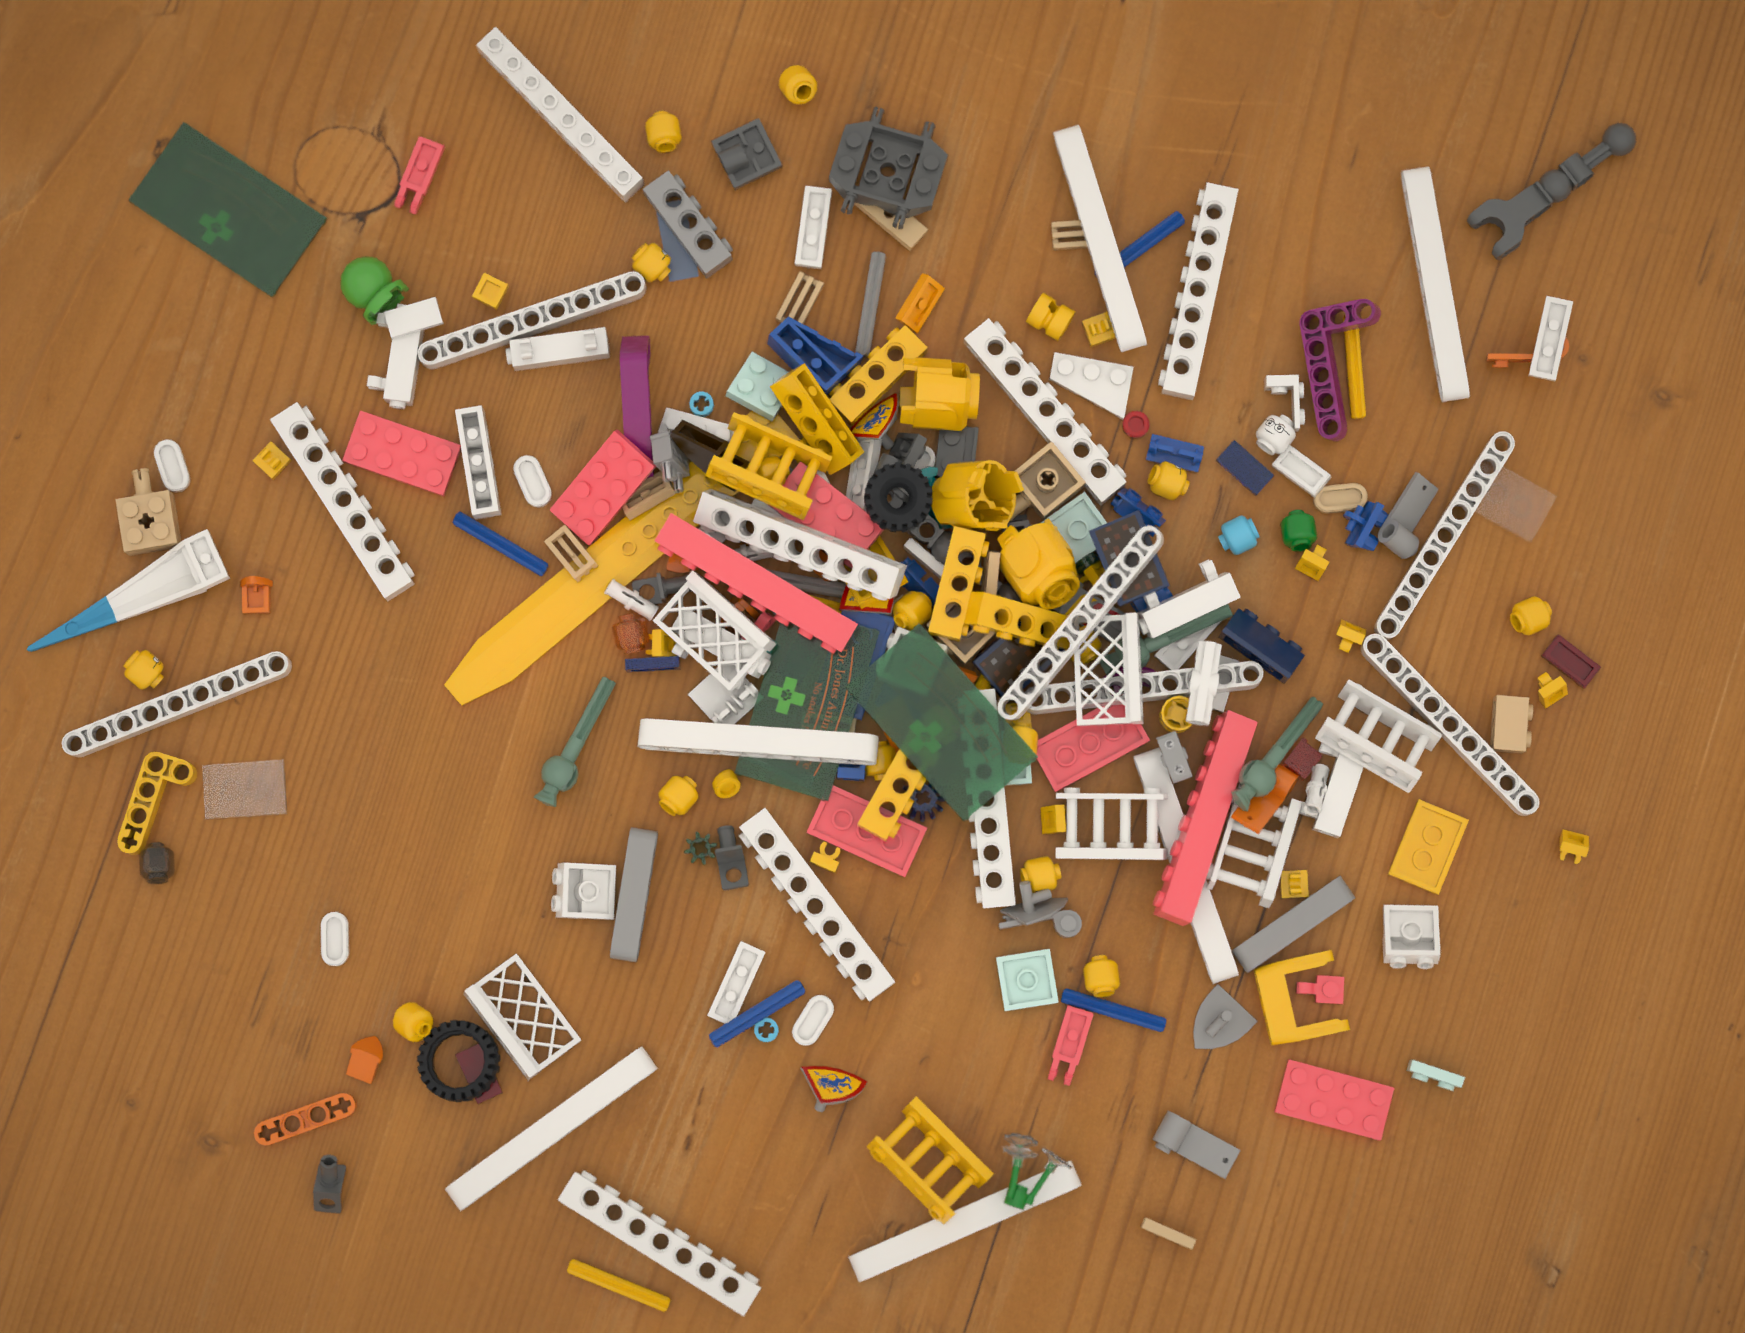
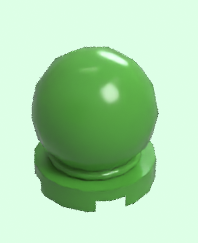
[340,256,409,325]

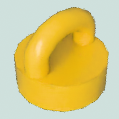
[712,769,740,798]

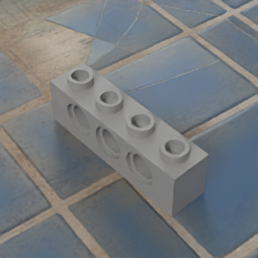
[643,170,733,279]

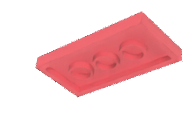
[342,411,461,497]
[550,430,657,546]
[767,461,884,570]
[1035,694,1150,793]
[806,783,927,878]
[1274,1059,1394,1141]

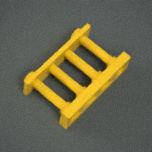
[705,412,832,520]
[867,1096,994,1224]

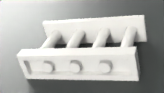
[1315,680,1443,793]
[1206,783,1302,908]
[1056,788,1168,860]

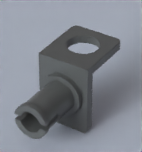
[632,572,691,605]
[715,825,749,891]
[313,1155,346,1213]

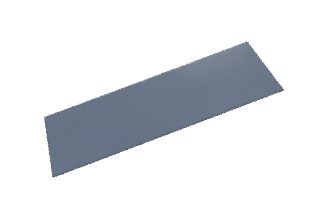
[656,200,699,282]

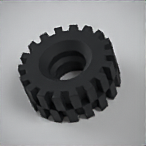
[864,462,933,533]

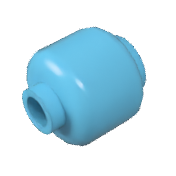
[1218,515,1260,555]

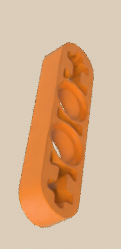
[254,1093,357,1146]

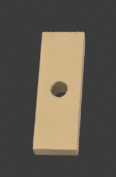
[854,203,928,251]

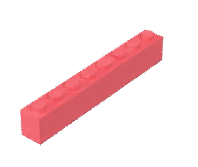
[655,513,858,654]
[1153,710,1258,926]

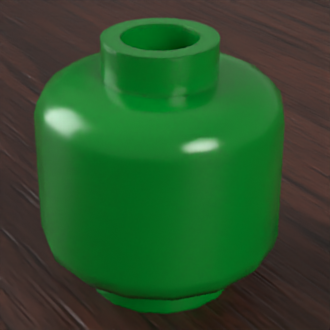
[1280,510,1317,552]

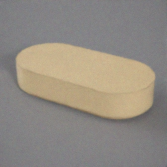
[1313,483,1368,513]

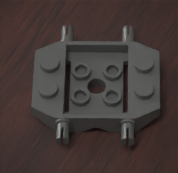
[829,107,948,229]

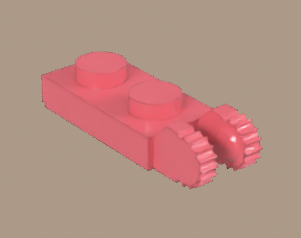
[394,136,445,214]
[1047,1005,1094,1086]

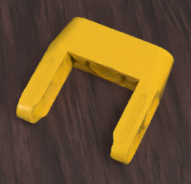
[1254,950,1350,1046]

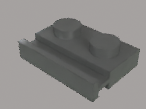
[935,426,979,478]

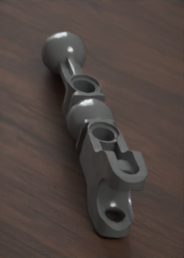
[1466,123,1637,260]
[888,487,1023,603]

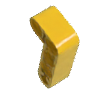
[117,752,197,855]

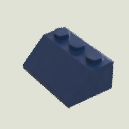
[1218,608,1305,684]

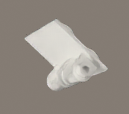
[688,664,764,725]

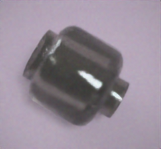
[139,842,175,884]

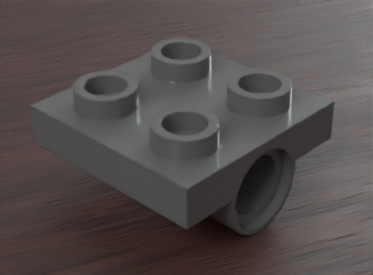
[711,118,782,190]
[873,432,927,474]

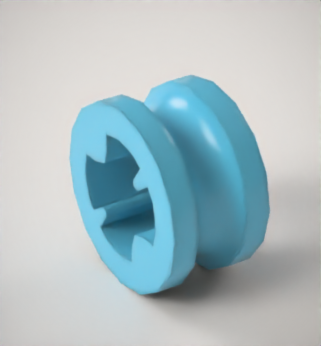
[689,392,714,417]
[754,1018,779,1042]

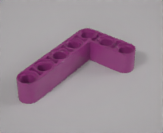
[1300,299,1381,441]
[620,336,654,478]

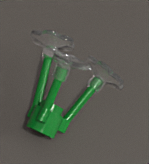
[1002,1133,1072,1210]

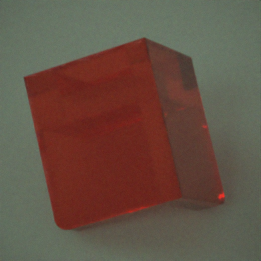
[1282,737,1322,781]

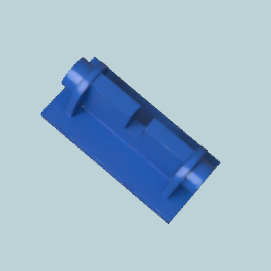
[1146,434,1204,473]
[1110,487,1166,537]
[900,557,939,608]

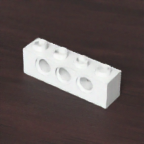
[455,405,502,519]

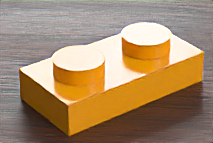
[895,273,945,334]

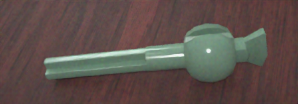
[1098,604,1233,676]
[534,677,616,807]
[1232,697,1323,812]

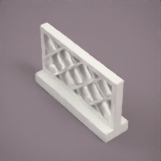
[653,570,776,691]
[1074,613,1144,726]
[463,953,581,1081]

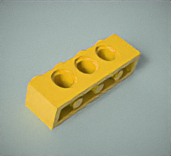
[829,325,928,426]
[770,363,865,475]
[928,526,990,642]
[964,592,1070,649]
[858,729,941,842]

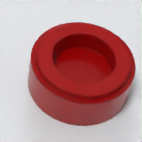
[1122,411,1150,439]

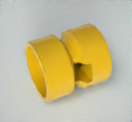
[1026,292,1076,341]
[1159,696,1192,734]

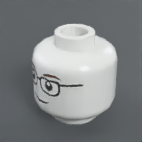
[1256,415,1296,455]

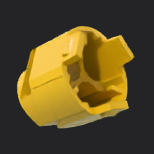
[899,358,980,431]
[931,460,1024,531]
[997,518,1080,610]

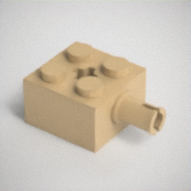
[1010,441,1086,522]
[115,468,181,556]
[927,587,998,666]

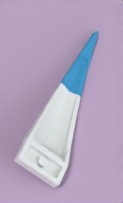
[27,529,230,652]

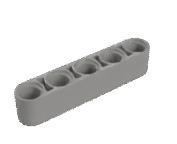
[610,827,658,963]
[1232,876,1356,973]

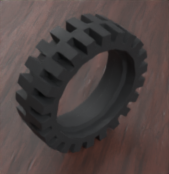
[417,1020,501,1102]

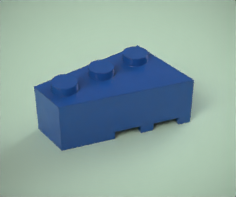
[767,317,864,395]

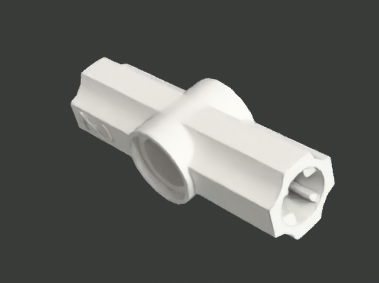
[1186,641,1222,726]

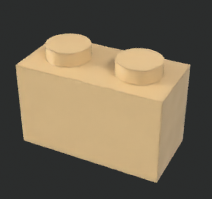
[1490,695,1533,754]

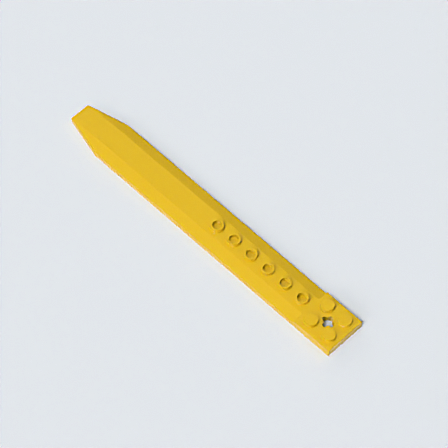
[444,411,800,706]

